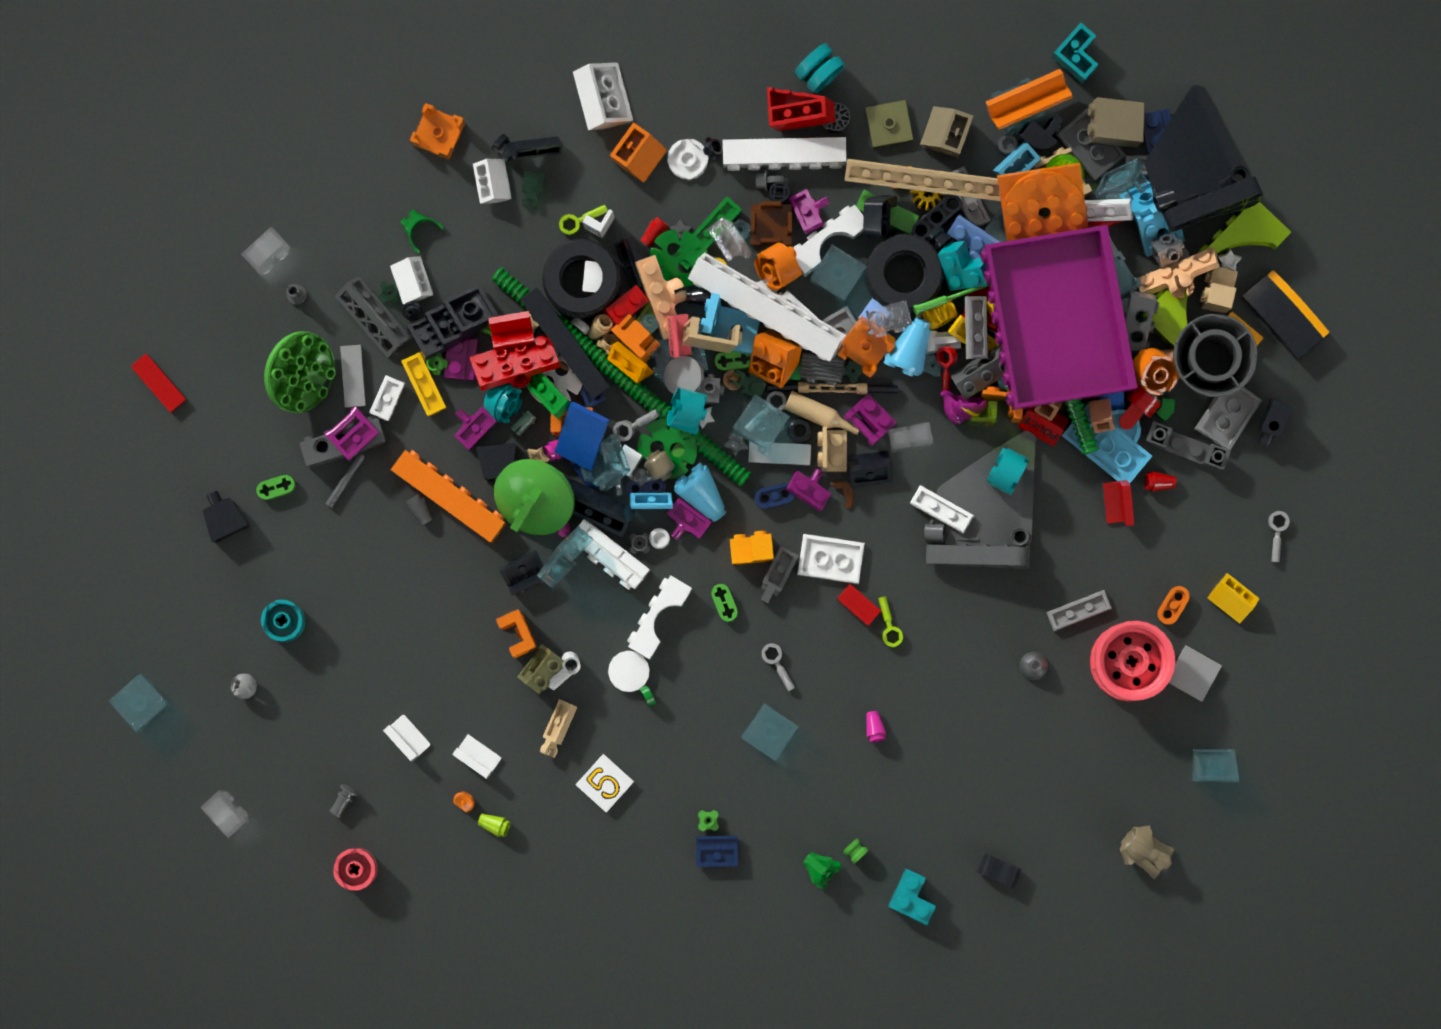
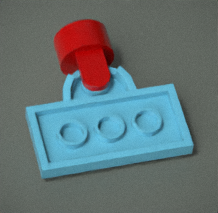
[1062,385,1161,484]

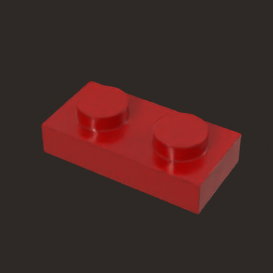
[604,285,649,325]

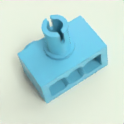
[993,143,1041,175]

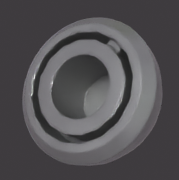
[1019,651,1048,680]

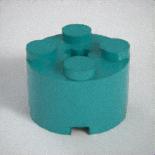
[667,387,707,435]
[986,447,1030,496]
[261,600,306,642]

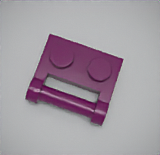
[843,394,897,446]
[324,406,379,461]

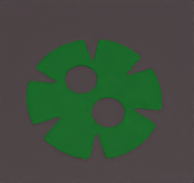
[650,230,708,287]
[637,419,697,479]

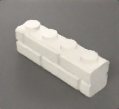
[569,520,650,590]

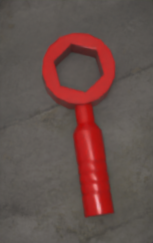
[936,346,957,397]

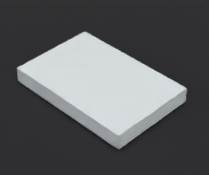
[797,534,865,584]

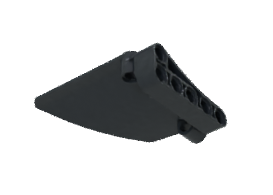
[1145,85,1263,232]

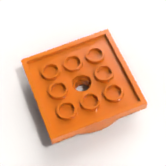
[997,163,1089,241]

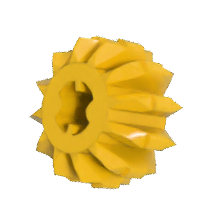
[910,190,945,211]
[922,300,958,330]

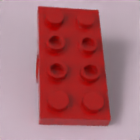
[469,334,560,391]

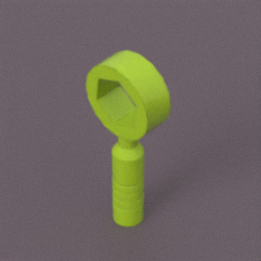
[559,205,608,236]
[878,596,903,647]

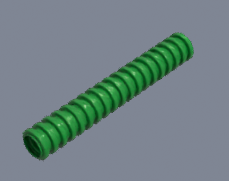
[1064,399,1099,455]

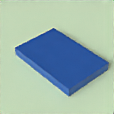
[554,402,609,471]

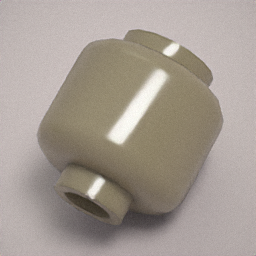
[644,450,675,482]

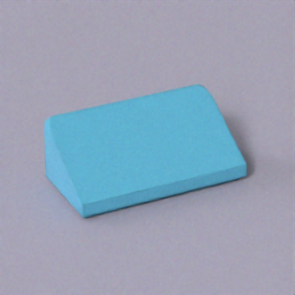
[630,493,673,509]

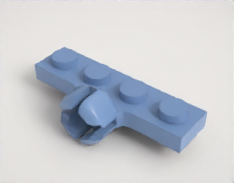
[947,215,1000,259]

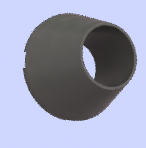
[1174,314,1257,397]

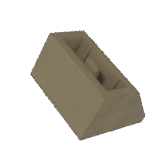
[920,106,973,158]

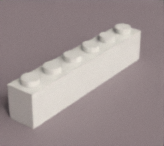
[723,137,846,171]

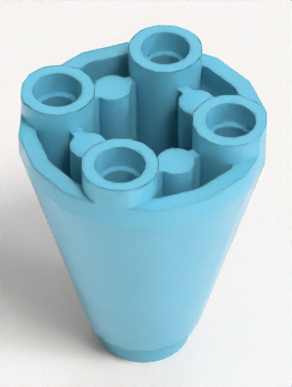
[884,317,931,377]
[674,463,726,522]

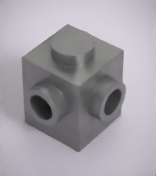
[1150,232,1185,268]
[699,374,724,405]

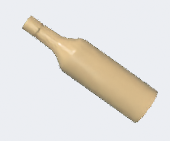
[784,391,859,435]

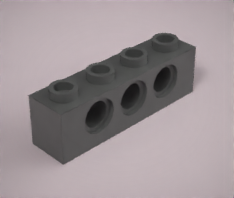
[1125,290,1159,361]
[950,345,1005,400]
[299,416,388,468]

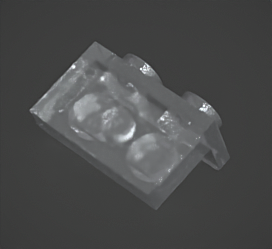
[707,217,753,261]
[866,300,912,338]

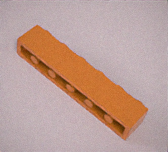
[391,450,506,543]

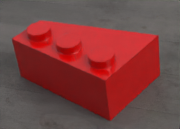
[767,87,835,132]

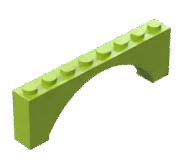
[1140,202,1291,349]

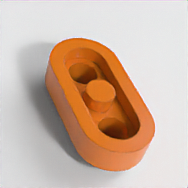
[1157,586,1190,625]

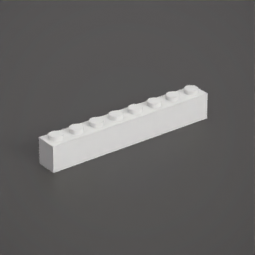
[688,253,846,362]

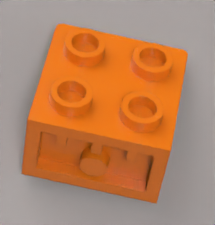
[980,387,1023,423]

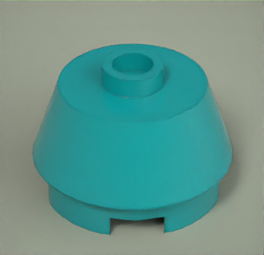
[483,384,523,423]

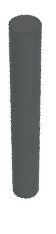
[325,453,366,508]

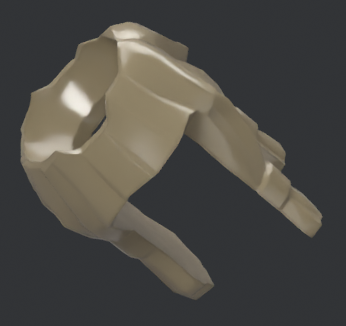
[1120,825,1174,879]

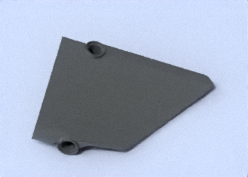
[924,431,1036,569]

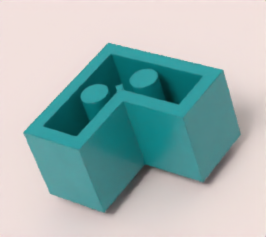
[1052,23,1098,84]
[938,241,989,291]
[888,868,936,925]

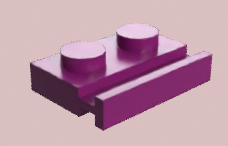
[444,339,478,381]

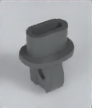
[756,170,788,192]

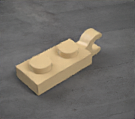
[540,699,577,758]

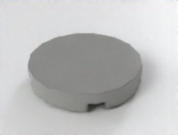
[664,355,704,394]

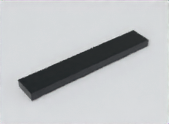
[520,288,610,399]

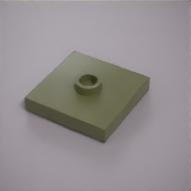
[865,100,913,148]

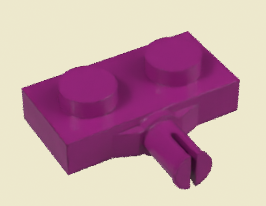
[789,189,830,234]
[454,406,497,451]
[786,469,831,511]
[667,498,712,540]

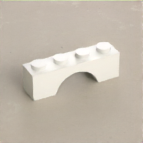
[793,205,863,277]
[627,575,692,660]

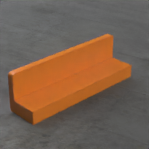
[985,69,1073,130]

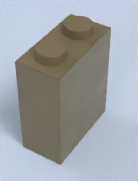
[1087,97,1144,148]

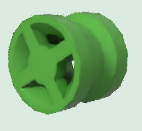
[843,838,868,864]

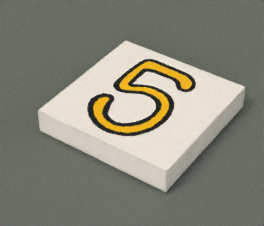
[576,754,634,813]

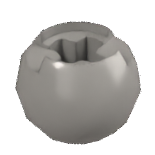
[231,673,257,699]

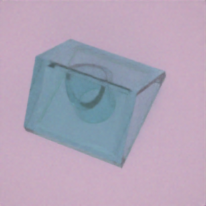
[1193,749,1239,782]

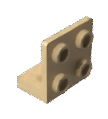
[818,427,847,472]

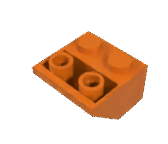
[610,122,668,183]
[748,330,802,388]

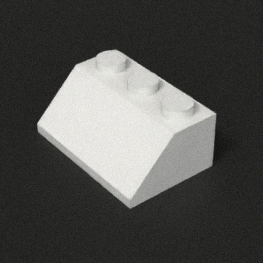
[573,63,633,130]

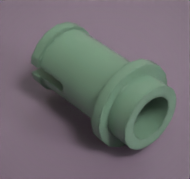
[510,411,537,437]

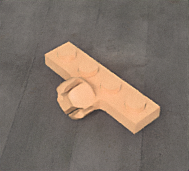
[1137,247,1220,299]
[635,255,687,340]

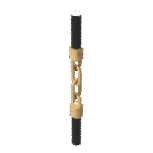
[767,382,898,394]

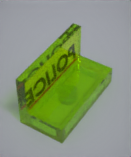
[968,401,997,427]

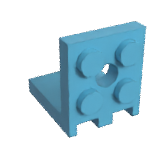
[1119,181,1185,257]
[700,293,760,355]

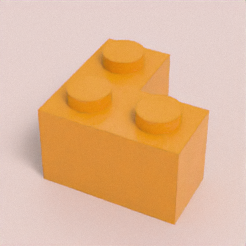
[730,531,774,565]

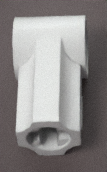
[926,331,961,354]
[549,651,581,691]

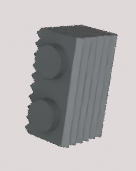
[800,350,845,385]

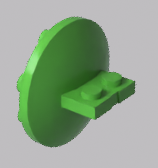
[264,331,336,413]
[494,459,575,535]

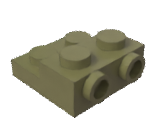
[517,644,564,694]

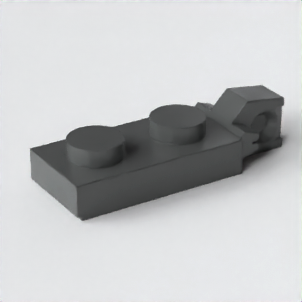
[761,546,799,604]

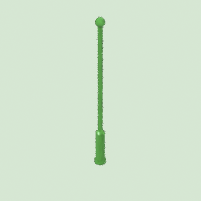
[913,284,989,315]

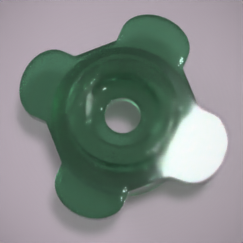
[379,282,399,304]
[843,359,864,383]

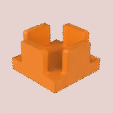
[611,314,661,363]

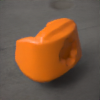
[453,791,475,813]

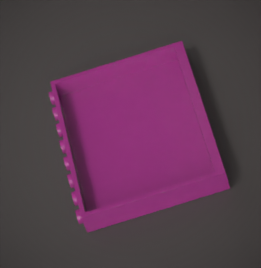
[980,225,1137,411]

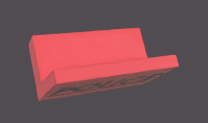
[666,314,692,358]

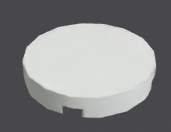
[668,139,708,180]
[608,651,650,692]

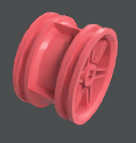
[1090,621,1175,701]

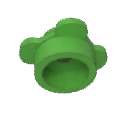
[426,353,448,375]
[698,810,719,831]

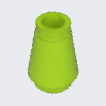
[478,813,510,837]

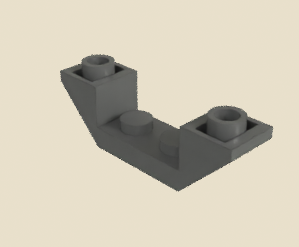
[1146,421,1231,470]

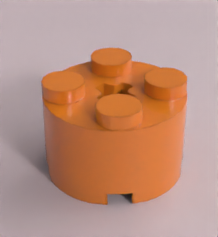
[754,243,802,291]
[1133,348,1179,395]

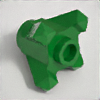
[803,852,842,889]

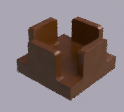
[750,201,792,246]

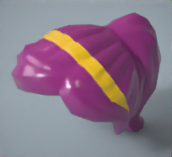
[940,390,987,425]

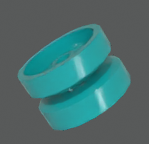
[794,43,846,95]

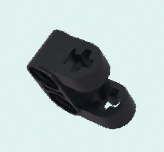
[863,195,897,238]

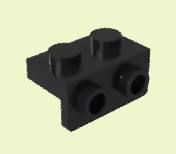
[499,550,549,595]

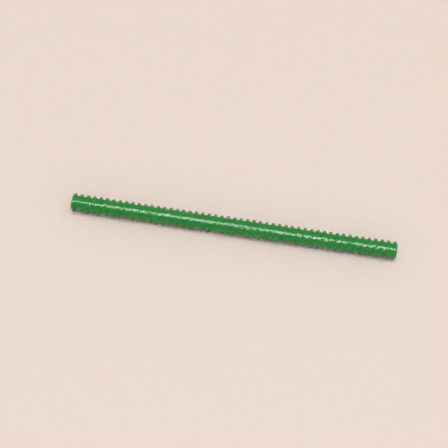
[491,267,751,487]

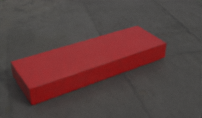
[130,353,187,413]

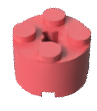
[334,848,378,890]

